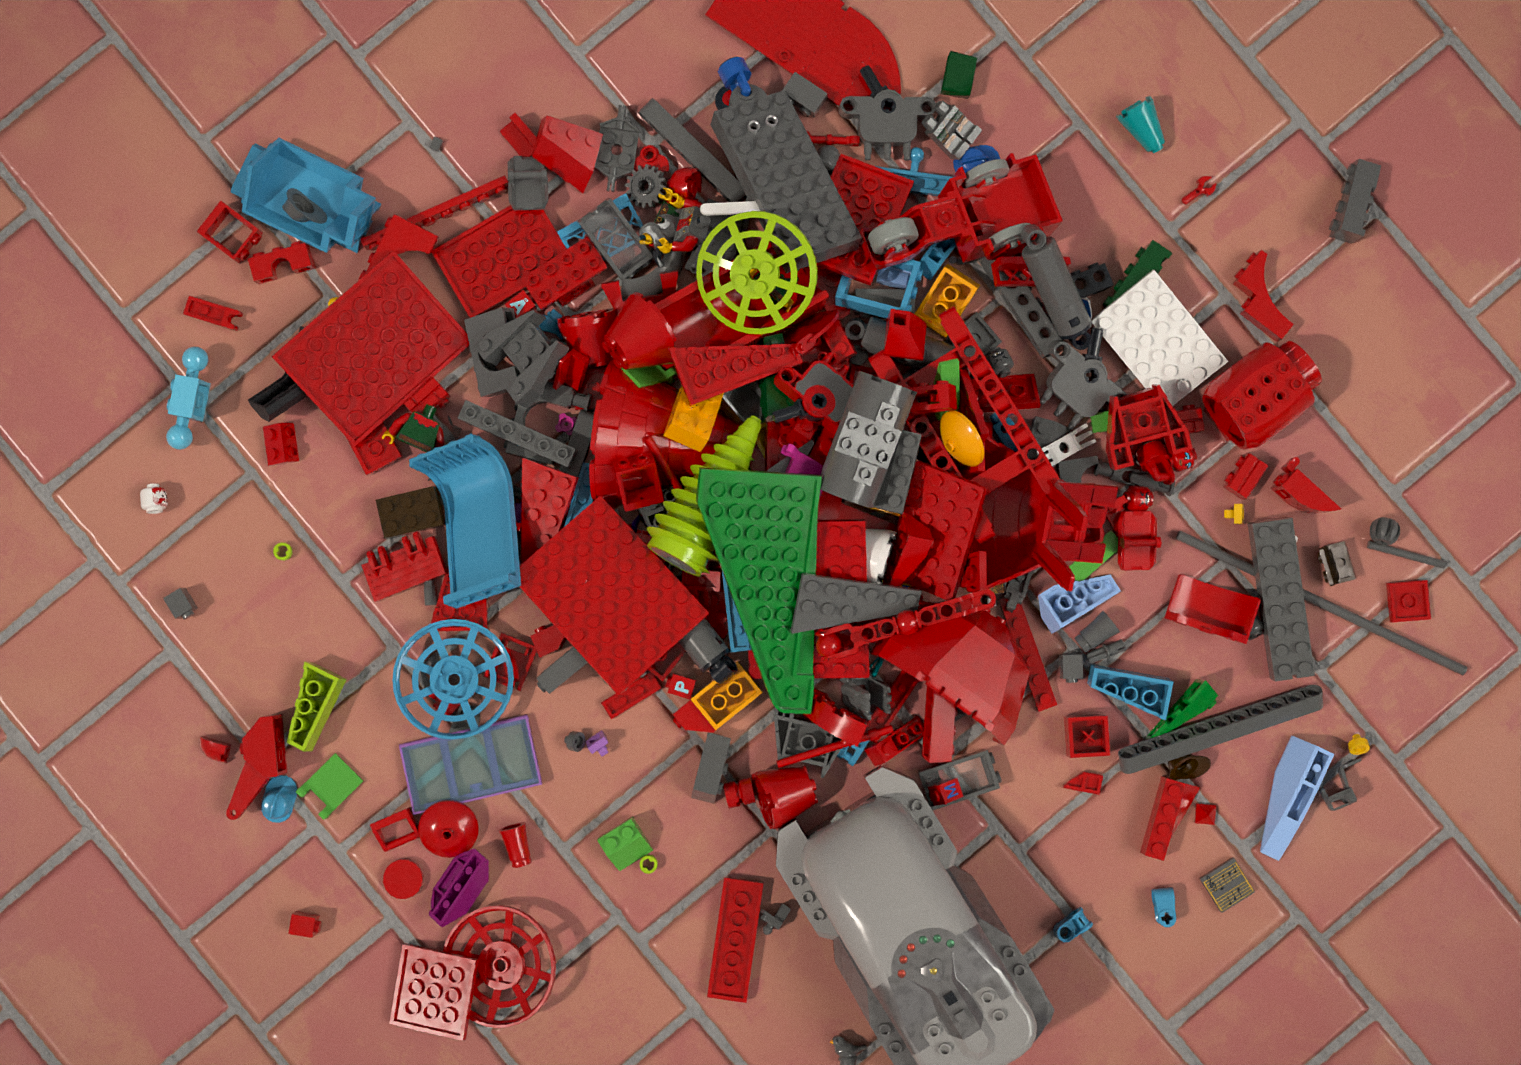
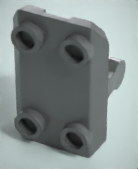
[507,156,549,210]

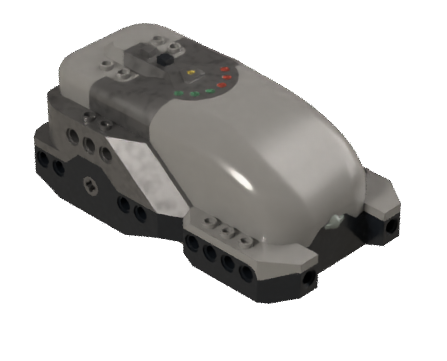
[776,765,1055,1065]

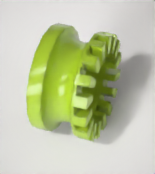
[273,542,293,561]
[640,855,658,874]

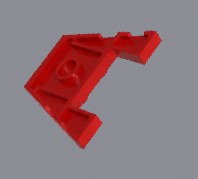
[601,270,678,315]

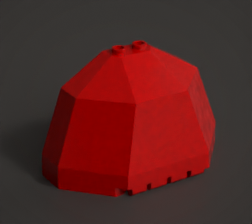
[871,602,1030,745]

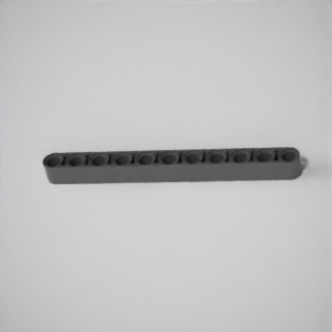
[1118,685,1323,774]

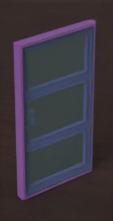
[399,715,543,815]

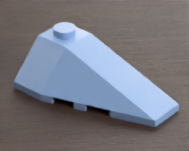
[1038,575,1121,634]

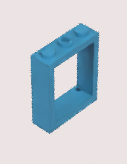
[835,260,923,318]

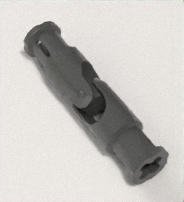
[1093,458,1175,496]

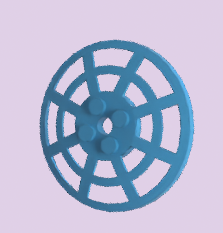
[392,619,514,740]

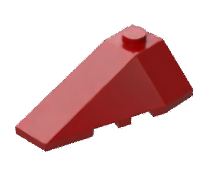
[883,513,934,586]

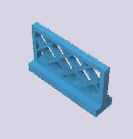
[557,193,646,261]

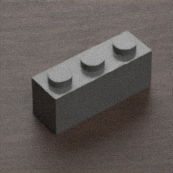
[854,288,915,319]

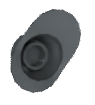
[282,188,327,224]

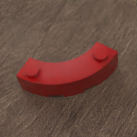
[802,688,868,747]

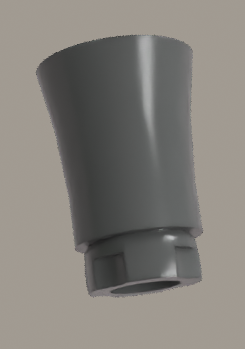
[1074,610,1120,653]

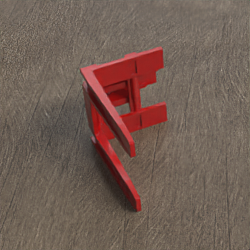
[1032,479,1118,592]

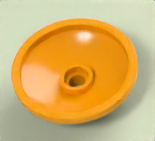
[940,410,984,467]

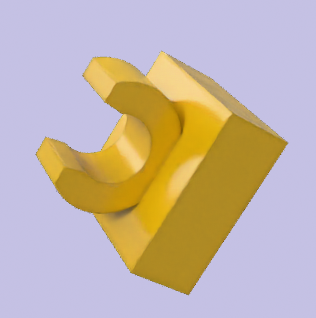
[1224,504,1244,525]

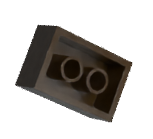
[375,486,446,539]

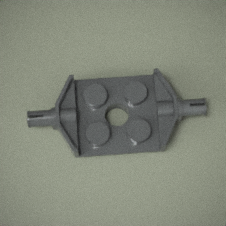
[594,105,639,192]

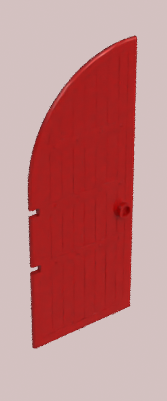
[705,0,901,111]

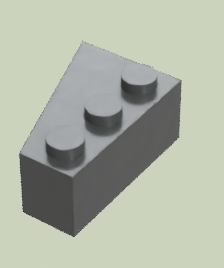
[691,732,733,804]

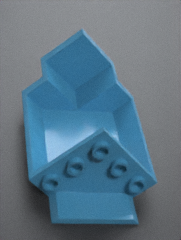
[231,138,381,253]

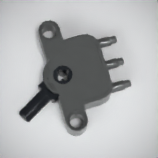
[838,65,936,161]
[1040,327,1127,429]

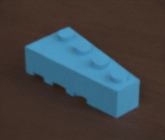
[1087,664,1173,721]

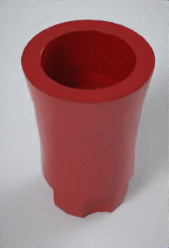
[498,822,532,868]

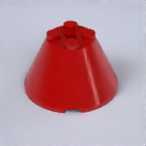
[602,292,677,370]

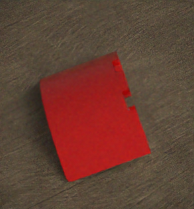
[1164,574,1261,644]

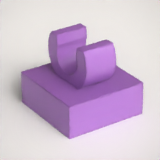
[586,730,609,757]

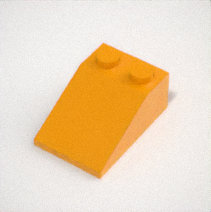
[915,264,981,338]

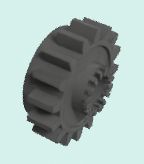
[625,164,669,209]

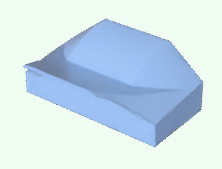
[876,259,914,290]

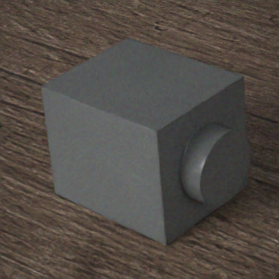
[163,588,198,620]
[1059,654,1083,683]

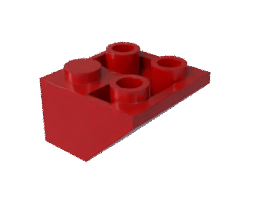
[883,309,927,361]

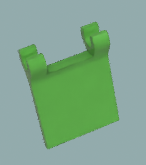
[622,366,678,388]
[296,753,363,820]

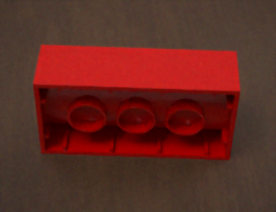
[654,241,829,348]

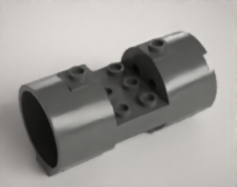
[820,371,917,508]

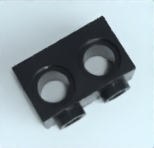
[1070,262,1114,298]

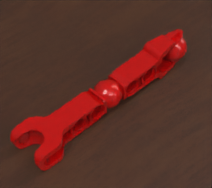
[815,589,996,663]

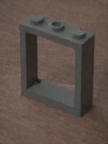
[536,647,588,694]

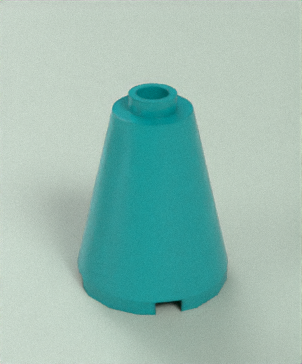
[1116,95,1165,153]

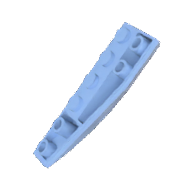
[1260,735,1334,861]

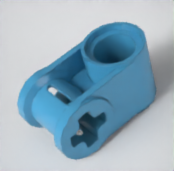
[1151,887,1176,927]
[1053,907,1093,942]

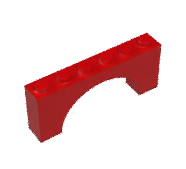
[359,214,439,279]

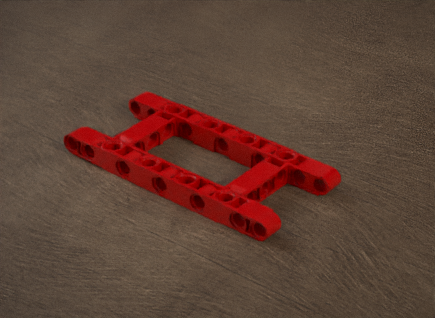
[868,305,1060,544]

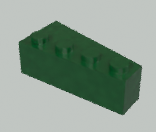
[1102,240,1172,311]
[757,333,794,423]

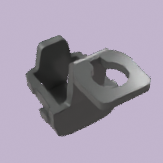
[1319,758,1362,811]

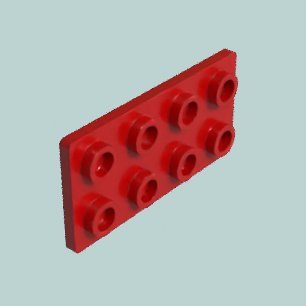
[522,237,607,310]

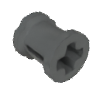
[568,389,592,411]

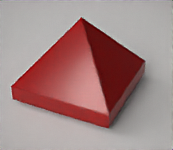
[1194,803,1216,825]

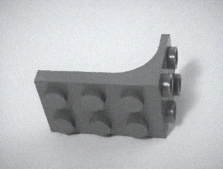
[685,198,743,276]

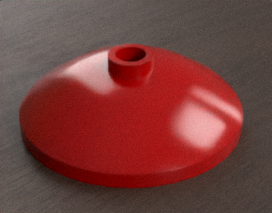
[418,800,479,858]

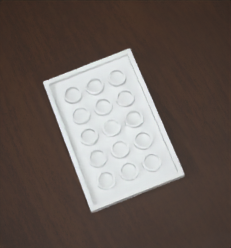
[1091,270,1228,406]

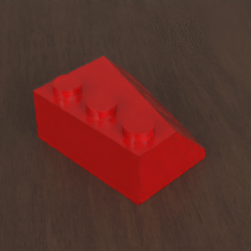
[532,115,603,194]

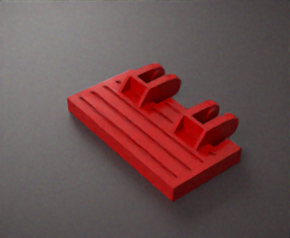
[361,531,448,602]

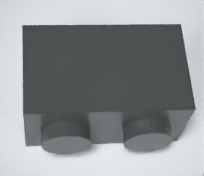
[782,72,828,118]

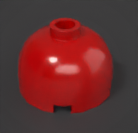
[667,167,702,201]

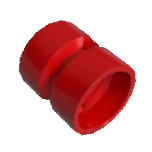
[723,777,756,809]

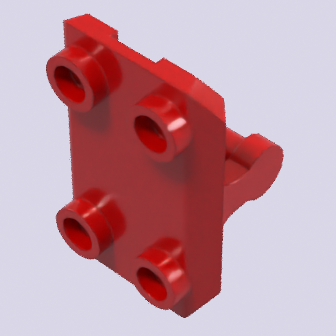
[1118,511,1162,571]

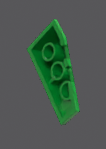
[1145,679,1219,740]

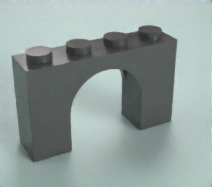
[464,307,521,397]
[504,381,573,466]

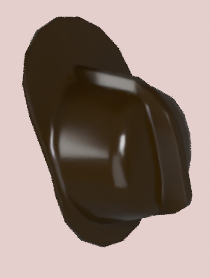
[1168,753,1211,780]

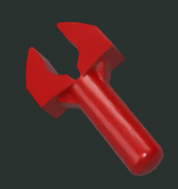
[1181,176,1216,205]

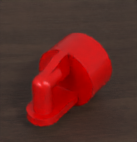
[1135,440,1175,485]

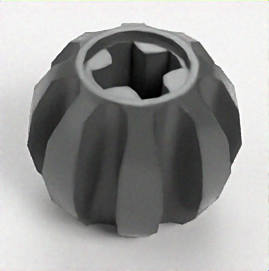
[1370,517,1400,545]

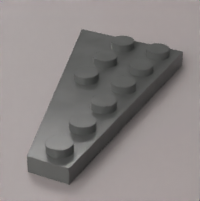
[791,573,921,634]

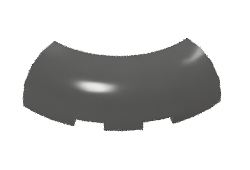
[621,251,688,300]

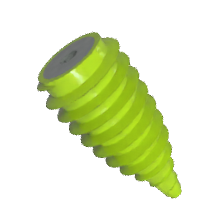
[647,415,762,576]

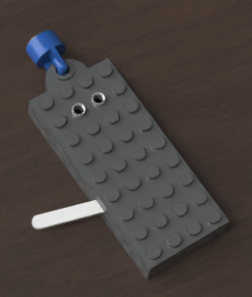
[700,57,862,273]

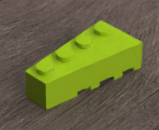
[287,661,347,751]

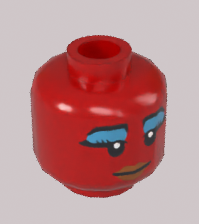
[1168,448,1197,472]

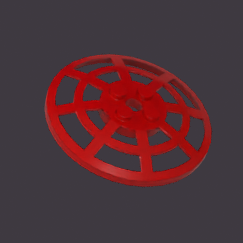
[443,905,556,1028]

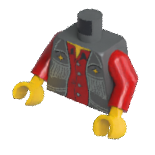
[657,193,712,254]

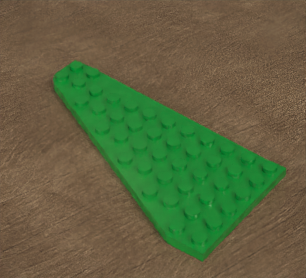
[696,467,822,714]

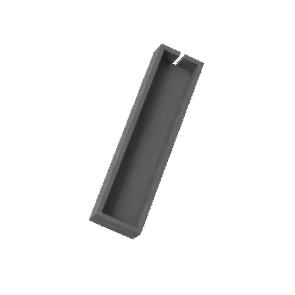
[1247,517,1315,682]

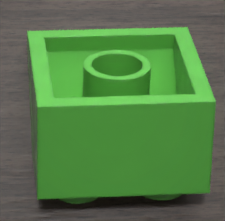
[597,816,653,871]

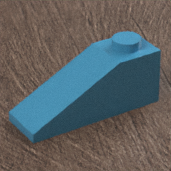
[919,238,956,281]

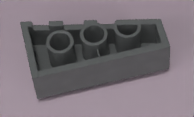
[1329,159,1381,244]

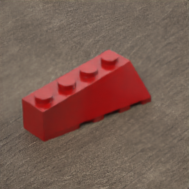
[1140,776,1201,861]

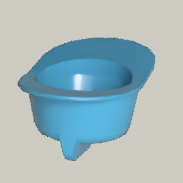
[261,775,297,823]

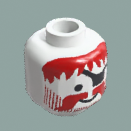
[140,484,168,514]

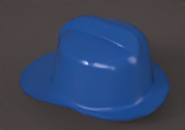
[953,145,1000,173]

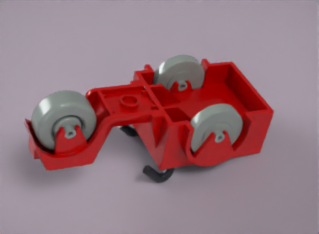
[861,153,1063,270]

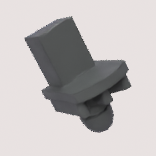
[760,904,791,935]

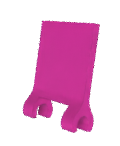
[781,444,823,498]

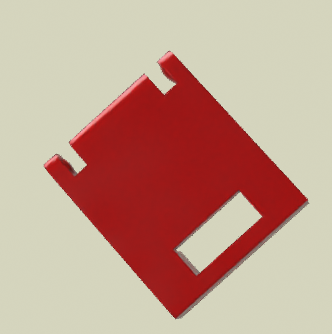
[484,632,537,692]

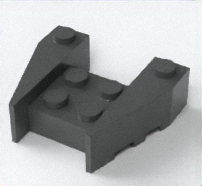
[474,310,569,408]
[773,706,856,778]

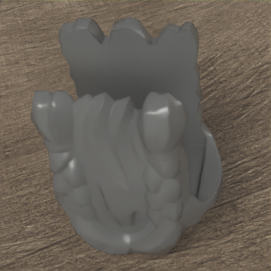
[841,674,892,720]

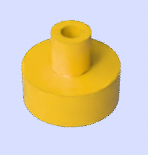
[1348,734,1370,755]

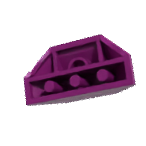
[429,848,489,927]

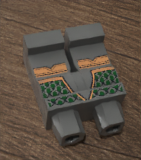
[922,100,982,160]

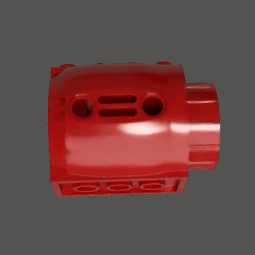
[1202,341,1322,449]

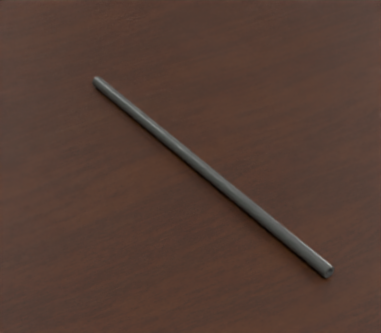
[1176,530,1467,676]

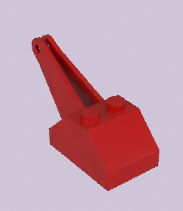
[226,714,287,820]

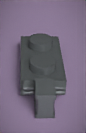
[1004,571,1033,613]

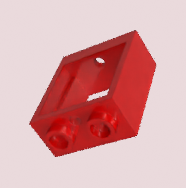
[196,200,263,263]
[612,452,664,512]

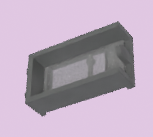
[577,198,653,280]
[918,749,1002,810]

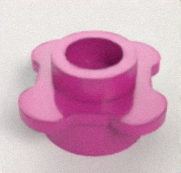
[555,413,577,435]

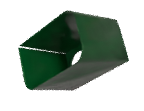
[941,51,977,99]

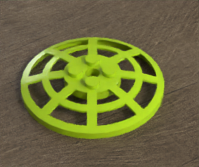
[697,211,818,334]

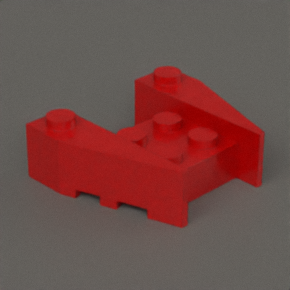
[1106,384,1193,470]

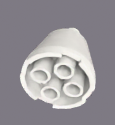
[866,529,897,584]

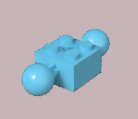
[166,346,211,450]

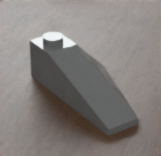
[1027,416,1071,467]

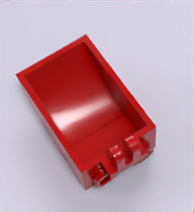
[1271,457,1341,513]

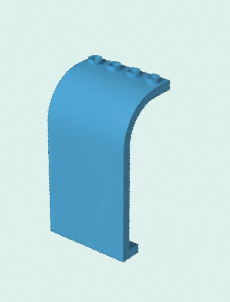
[409,434,521,609]

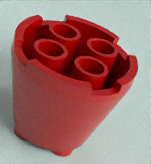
[557,309,617,367]
[752,765,818,829]

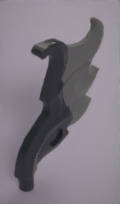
[639,209,682,268]

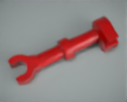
[807,131,860,147]

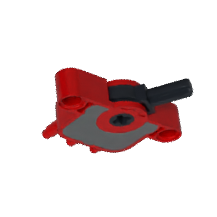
[772,352,854,436]

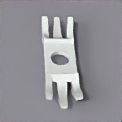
[1036,423,1096,466]

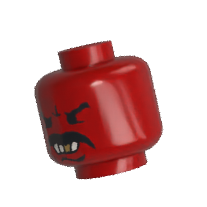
[1123,485,1154,511]

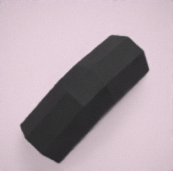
[248,326,307,422]

